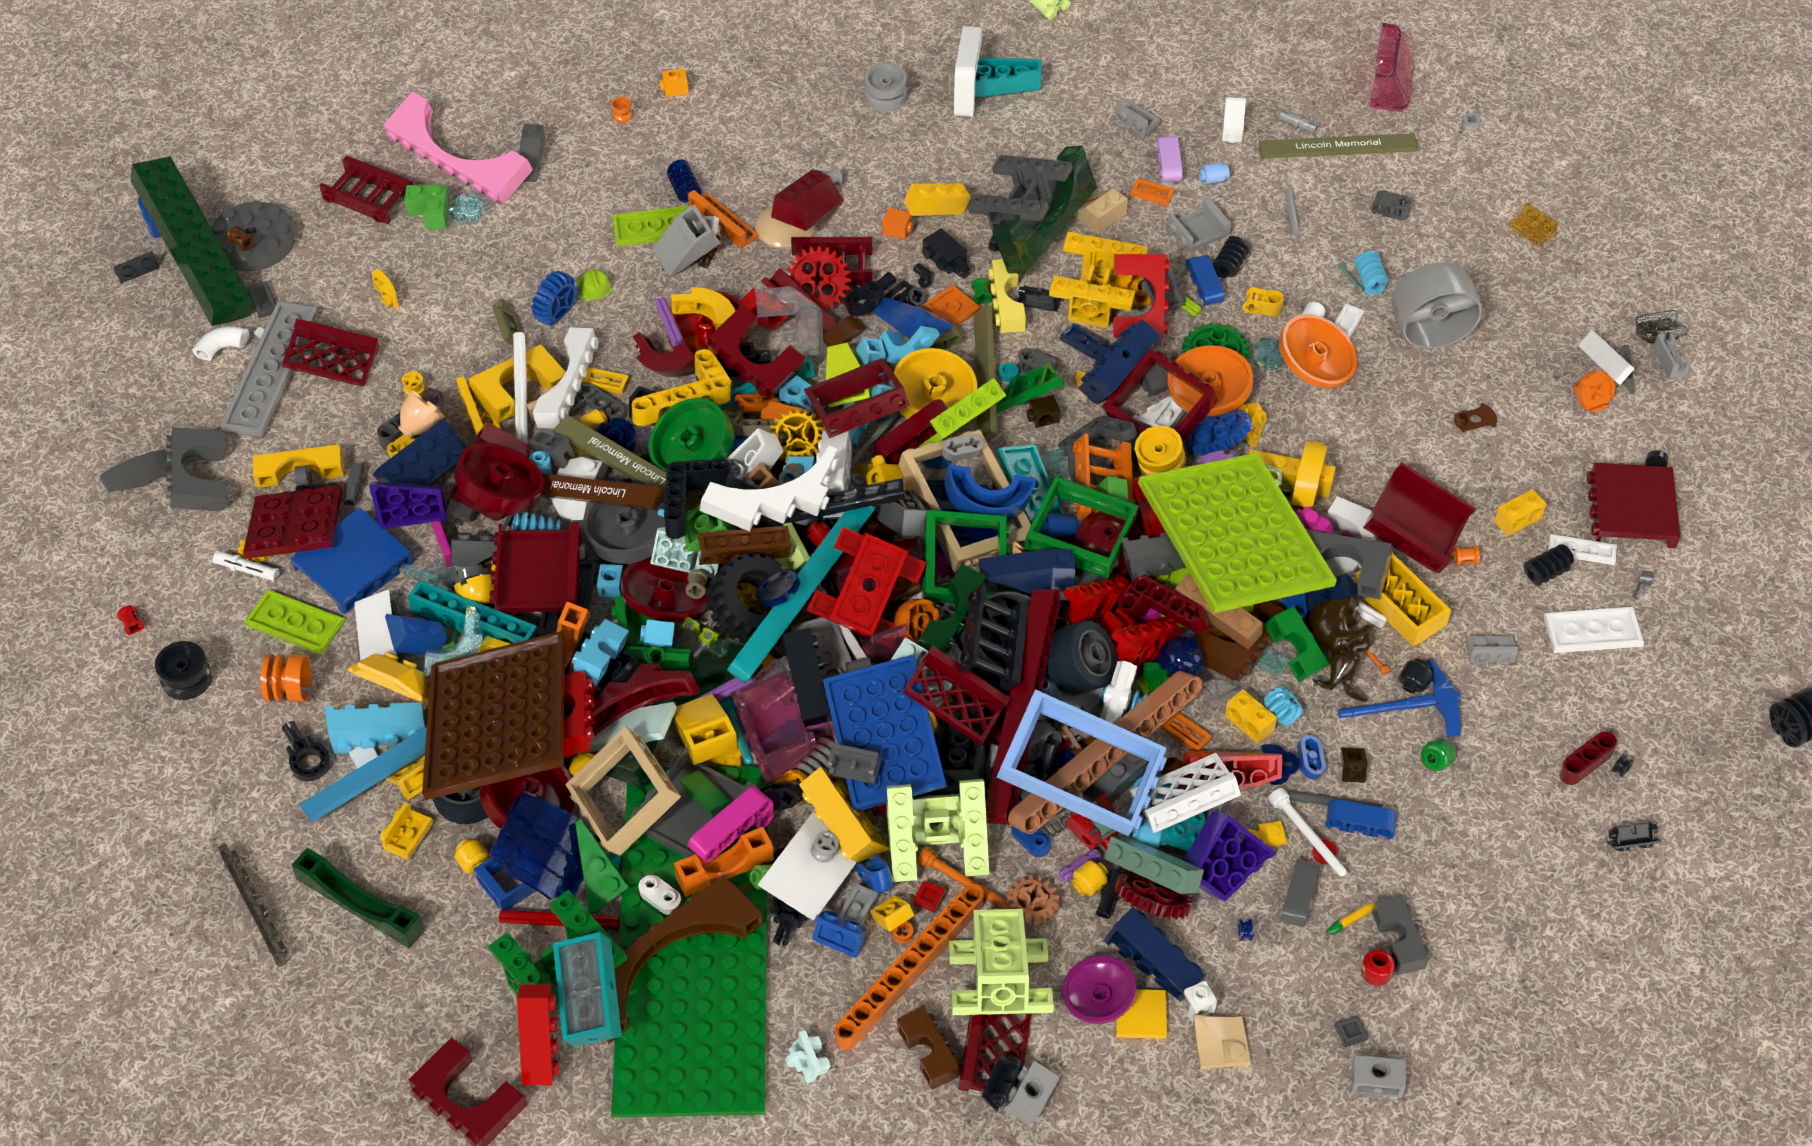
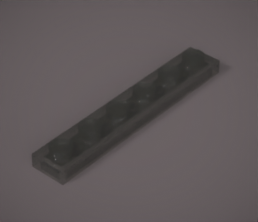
[217,843,288,968]

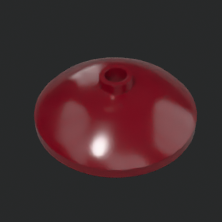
[1075,511,1142,571]

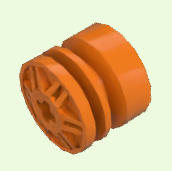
[260,654,311,702]

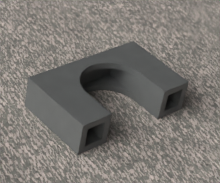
[166,427,227,511]
[1306,530,1392,600]

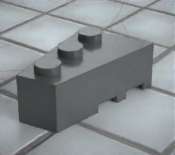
[871,490,926,539]
[1121,533,1186,581]

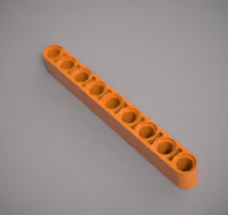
[835,884,984,1050]

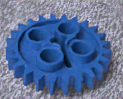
[1185,409,1253,457]

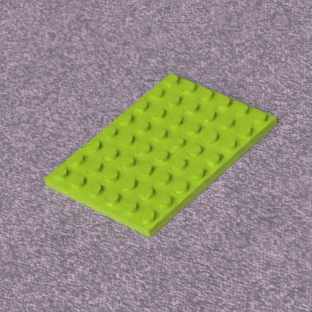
[1138,452,1337,614]

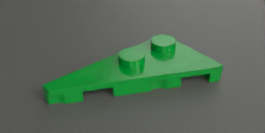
[575,819,630,915]

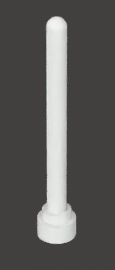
[1268,788,1346,876]

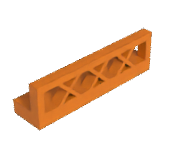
[688,190,759,249]

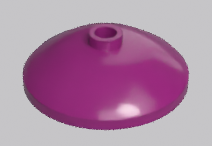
[1062,956,1137,1024]

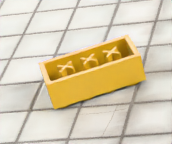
[1355,553,1451,647]

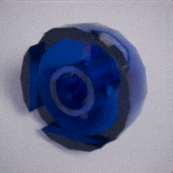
[595,418,637,453]
[1157,635,1204,677]

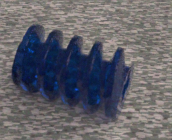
[667,159,702,203]

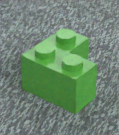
[405,185,450,229]

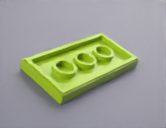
[612,205,691,247]
[244,589,346,655]

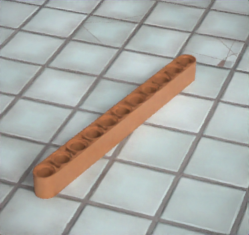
[1008,671,1202,834]

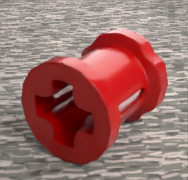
[117,605,144,635]

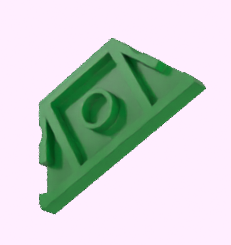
[996,363,1064,413]

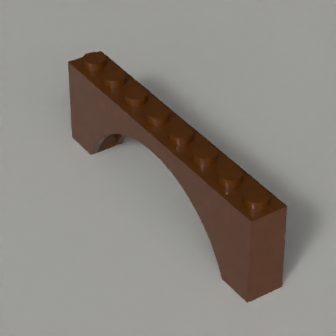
[606,875,762,1044]

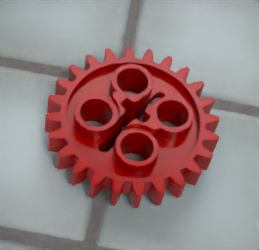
[786,246,852,311]

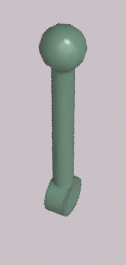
[1338,262,1364,293]

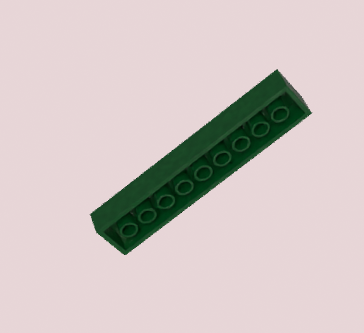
[130,156,253,326]

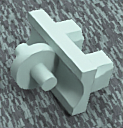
[785,1031,830,1084]

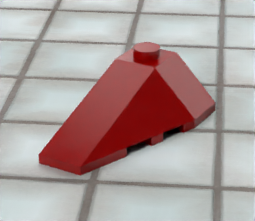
[1183,751,1282,791]

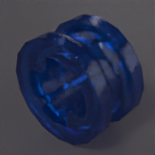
[1238,919,1253,941]

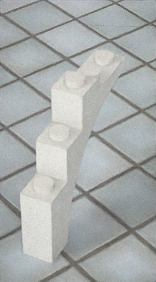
[700,446,839,532]

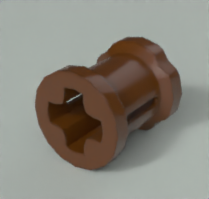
[227,226,254,251]

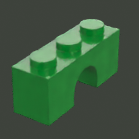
[1263,606,1330,683]

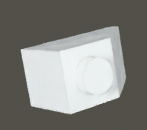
[1222,97,1246,143]

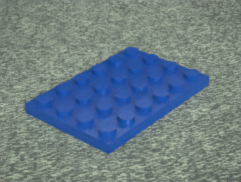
[823,655,947,811]

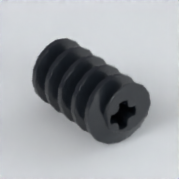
[1212,236,1250,278]
[1524,544,1574,587]

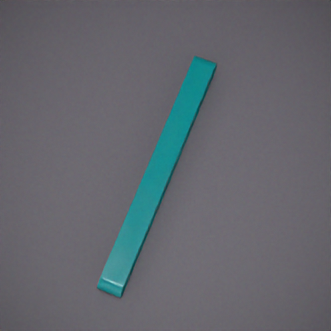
[727,506,876,684]

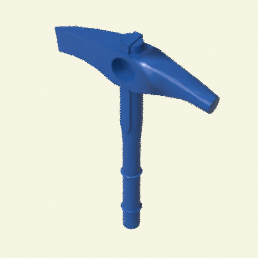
[1337,658,1461,737]

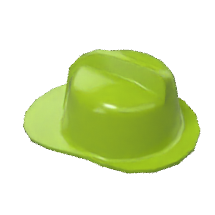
[576,268,612,301]

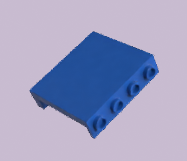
[290,508,413,615]

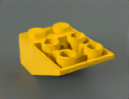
[672,694,738,765]

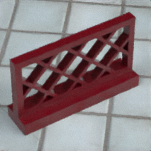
[282,318,379,386]
[903,645,1010,745]
[958,1013,1032,1092]

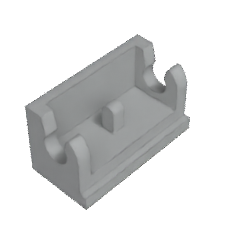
[1653,333,1690,379]

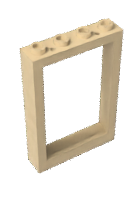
[898,430,1031,572]

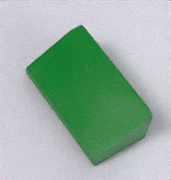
[680,770,730,818]

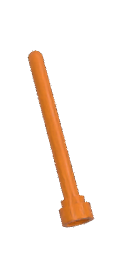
[917,846,1010,909]

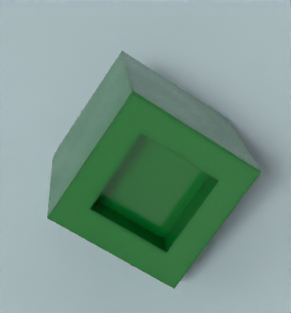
[1142,662,1167,696]

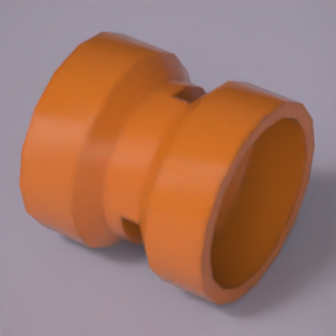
[611,97,632,123]

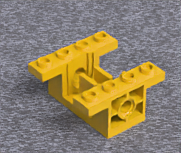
[1049,232,1148,328]

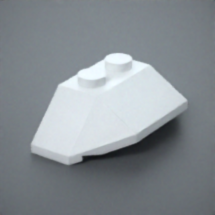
[550,455,609,522]

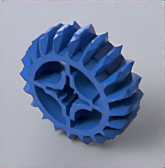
[531,271,578,326]

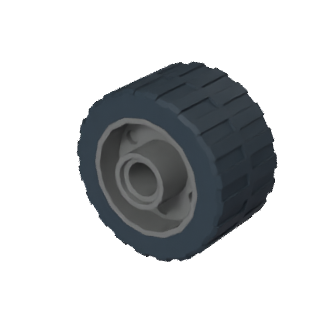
[1046,620,1117,696]

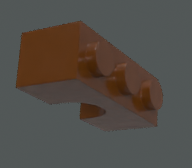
[897,1006,961,1090]

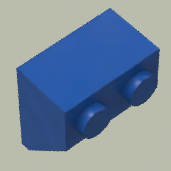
[385,614,447,656]

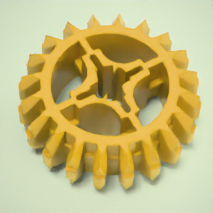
[770,408,824,464]

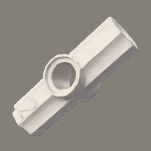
[1100,661,1137,724]

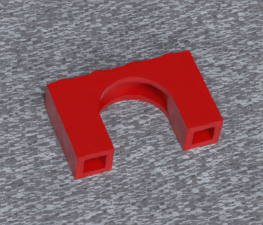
[1113,254,1169,338]
[564,670,595,757]

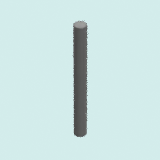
[1287,791,1382,807]

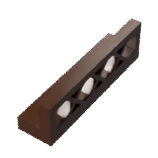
[698,526,791,565]

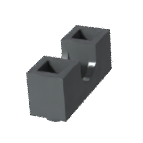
[1371,895,1430,975]

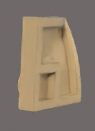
[1193,1015,1251,1070]

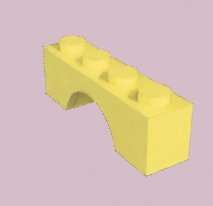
[988,258,1026,333]

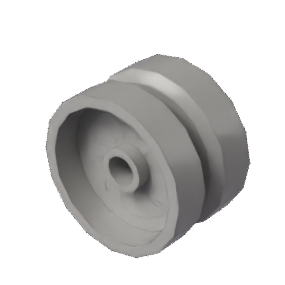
[864,63,907,112]

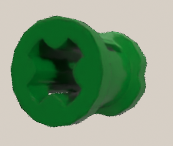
[971,278,992,304]

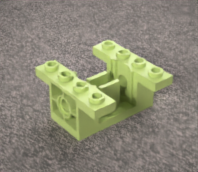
[886,779,989,882]
[949,909,1054,1015]

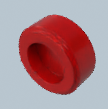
[1312,839,1337,864]

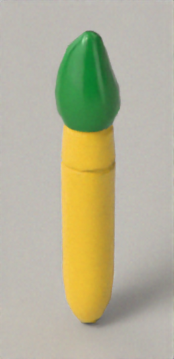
[1327,903,1374,935]

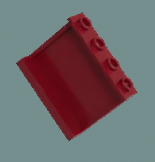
[1363,462,1476,574]
[1587,463,1680,548]
[490,522,582,612]

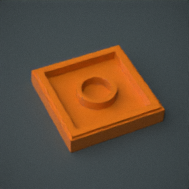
[923,285,981,327]

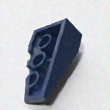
[979,549,1075,603]

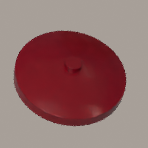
[621,556,710,622]

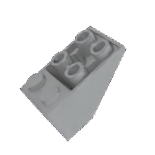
[652,204,721,277]

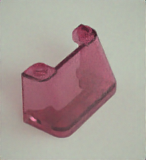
[1369,23,1415,112]
[731,673,817,784]

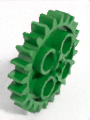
[1182,322,1250,361]

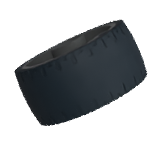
[432,787,488,824]

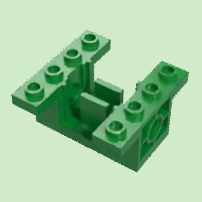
[488,890,628,1013]

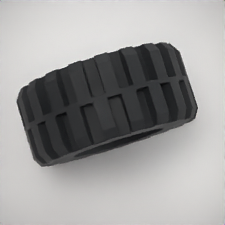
[707,553,791,644]

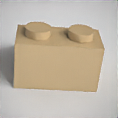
[1070,188,1128,234]

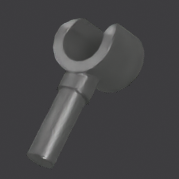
[1632,571,1654,599]

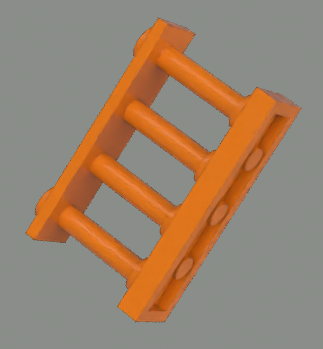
[1073,433,1134,521]

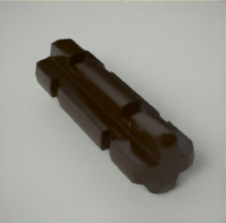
[698,236,720,268]

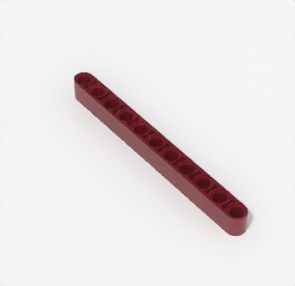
[985,589,1060,825]

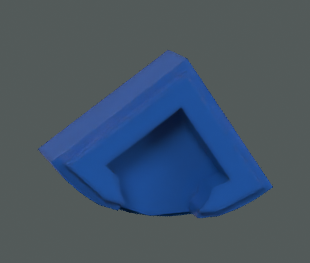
[921,455,951,469]

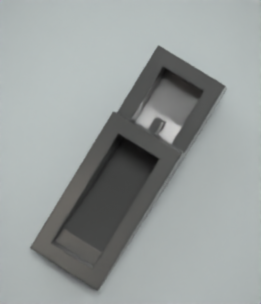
[100,449,170,492]

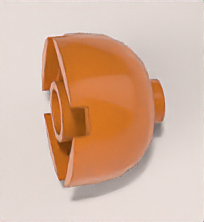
[894,598,940,643]

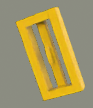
[582,367,629,395]

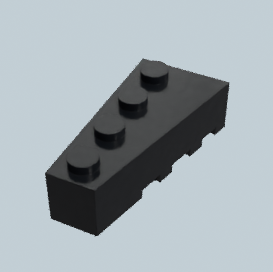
[783,628,831,727]

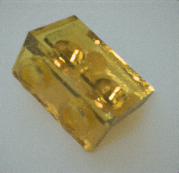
[1508,203,1558,248]

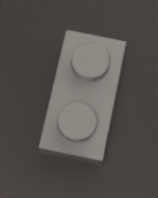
[839,883,878,927]

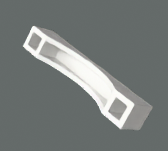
[533,327,599,429]

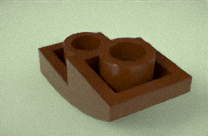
[819,315,865,347]

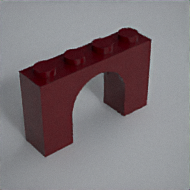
[707,304,806,400]
[450,422,532,521]
[408,1037,527,1146]

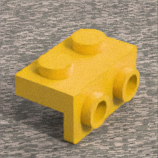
[1235,403,1267,447]
[380,801,433,861]

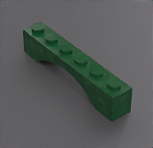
[291,848,425,948]

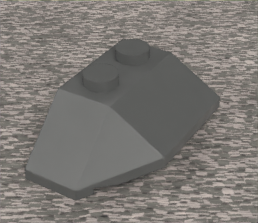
[1083,752,1149,804]

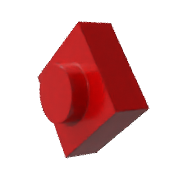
[913,881,945,913]

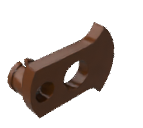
[1454,403,1497,432]

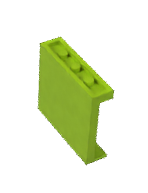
[916,378,1006,449]

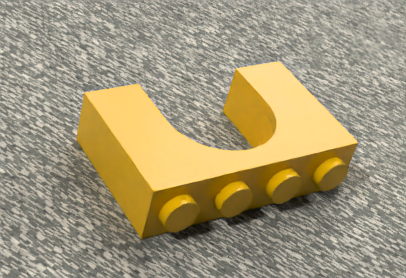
[469,344,566,424]

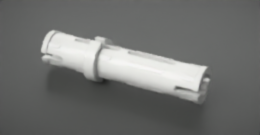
[213,550,280,582]

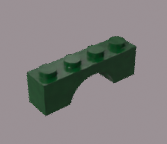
[916,563,986,654]

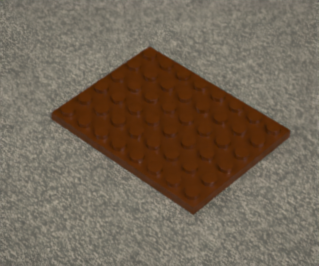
[422,631,565,800]

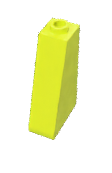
[826,343,870,407]

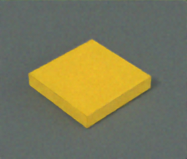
[1116,989,1167,1039]

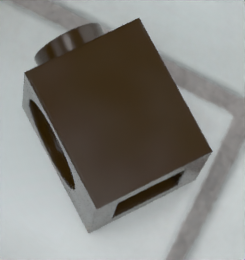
[1026,395,1060,428]

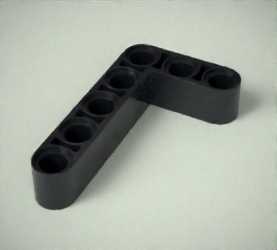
[664,459,732,539]

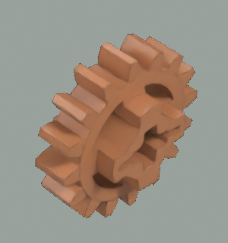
[1006,875,1059,926]

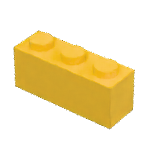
[904,183,971,216]

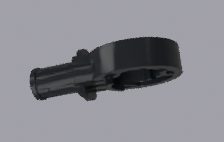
[844,272,896,316]
[282,721,330,781]
[773,896,808,946]

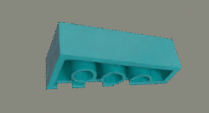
[975,57,1042,98]

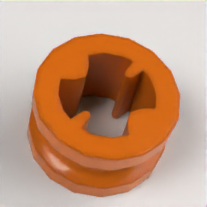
[892,921,914,944]

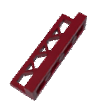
[761,268,838,337]

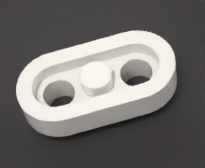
[639,875,682,915]

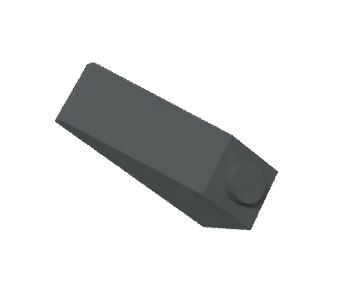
[519,124,546,182]

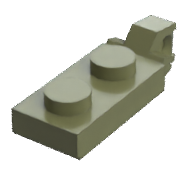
[493,298,522,345]

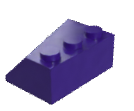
[369,481,447,529]
[1183,811,1276,901]

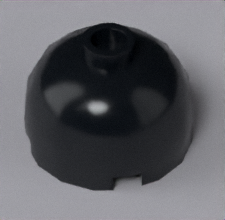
[598,651,640,690]

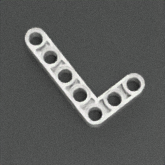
[954,26,982,117]

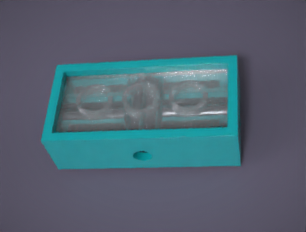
[553,932,622,1047]

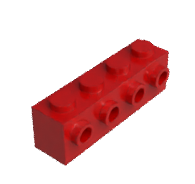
[517,984,560,1086]

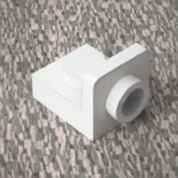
[1184,981,1217,1023]

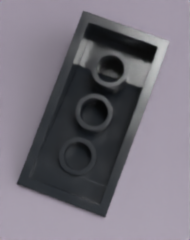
[936,702,990,792]

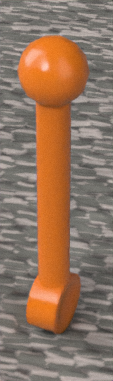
[1356,639,1390,674]

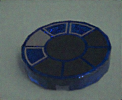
[757,569,800,607]

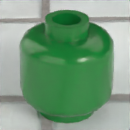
[1421,739,1456,771]

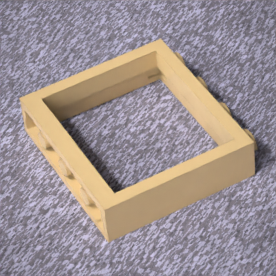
[565,726,681,856]

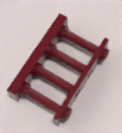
[319,155,413,224]
[790,237,873,286]

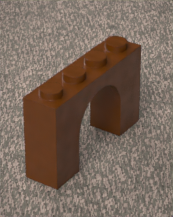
[1191,601,1285,683]

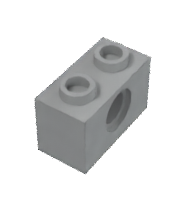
[1351,1054,1406,1098]
[1003,1061,1059,1125]

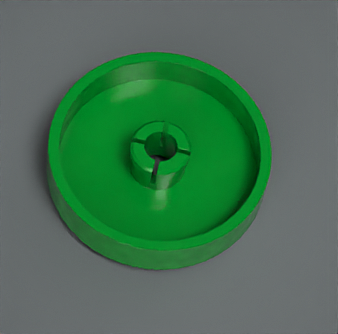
[649,398,734,473]

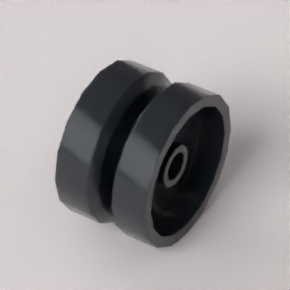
[154,641,212,700]

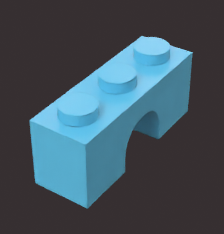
[571,619,629,686]

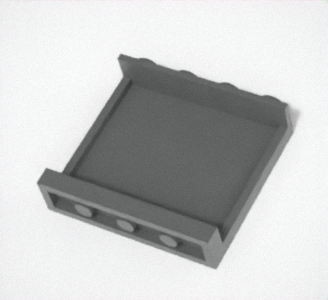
[631,748,756,858]

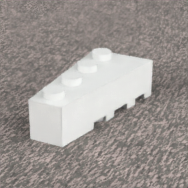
[704,428,783,492]
[816,429,852,518]

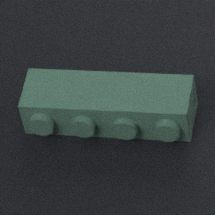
[1105,836,1204,894]

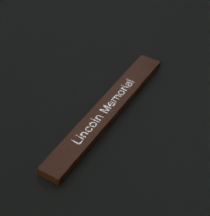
[540,473,664,511]

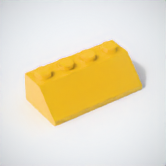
[799,767,889,862]

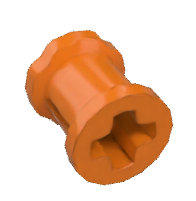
[1453,546,1480,566]

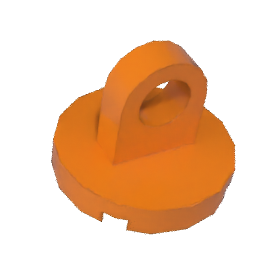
[1573,369,1615,412]

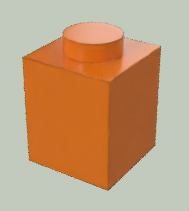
[882,207,914,239]

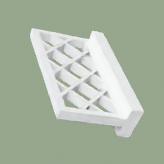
[1130,753,1241,833]

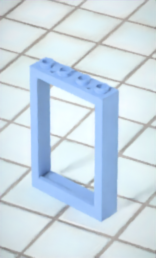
[997,689,1167,836]

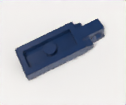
[1060,323,1108,360]

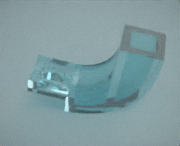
[424,606,483,675]

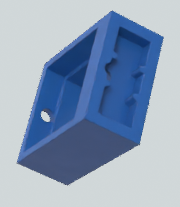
[474,838,551,910]

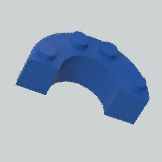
[945,464,1036,521]

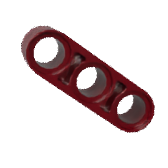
[1559,731,1617,785]

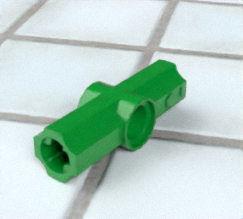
[623,646,694,670]

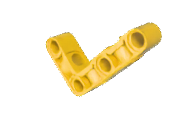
[632,349,731,426]

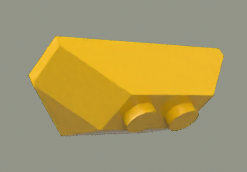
[347,652,429,704]

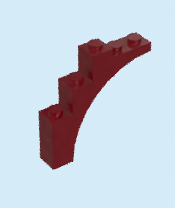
[564,664,699,756]

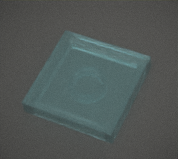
[399,564,455,593]

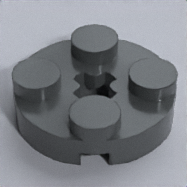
[447,562,492,585]

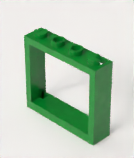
[1025,476,1139,579]
[922,510,1010,604]

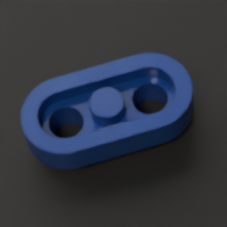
[1297,735,1326,779]
[1011,826,1051,857]

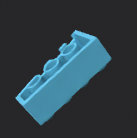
[324,702,425,754]

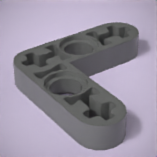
[569,382,626,424]
[1058,416,1137,456]

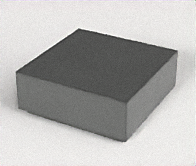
[1334,1016,1368,1047]

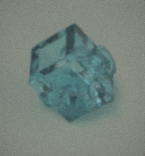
[448,192,485,225]
[1253,337,1285,370]

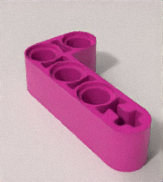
[688,786,774,862]

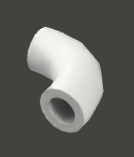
[192,326,249,361]

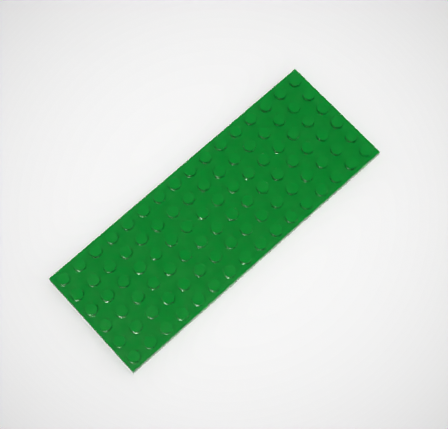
[611,765,768,1118]

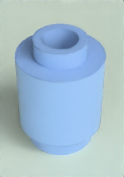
[1199,162,1229,185]

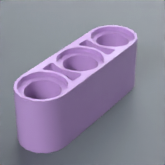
[1157,136,1182,182]

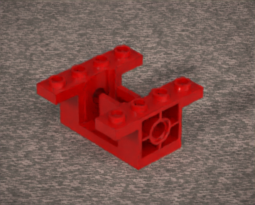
[806,527,926,647]
[1063,576,1183,673]

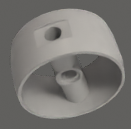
[1391,262,1482,349]

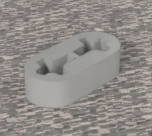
[942,434,983,461]

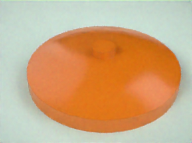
[1279,314,1357,389]
[1167,345,1253,416]

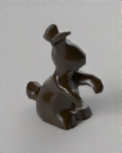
[1304,597,1372,702]

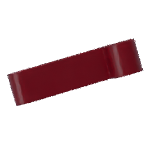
[873,399,948,464]
[1118,575,1209,633]

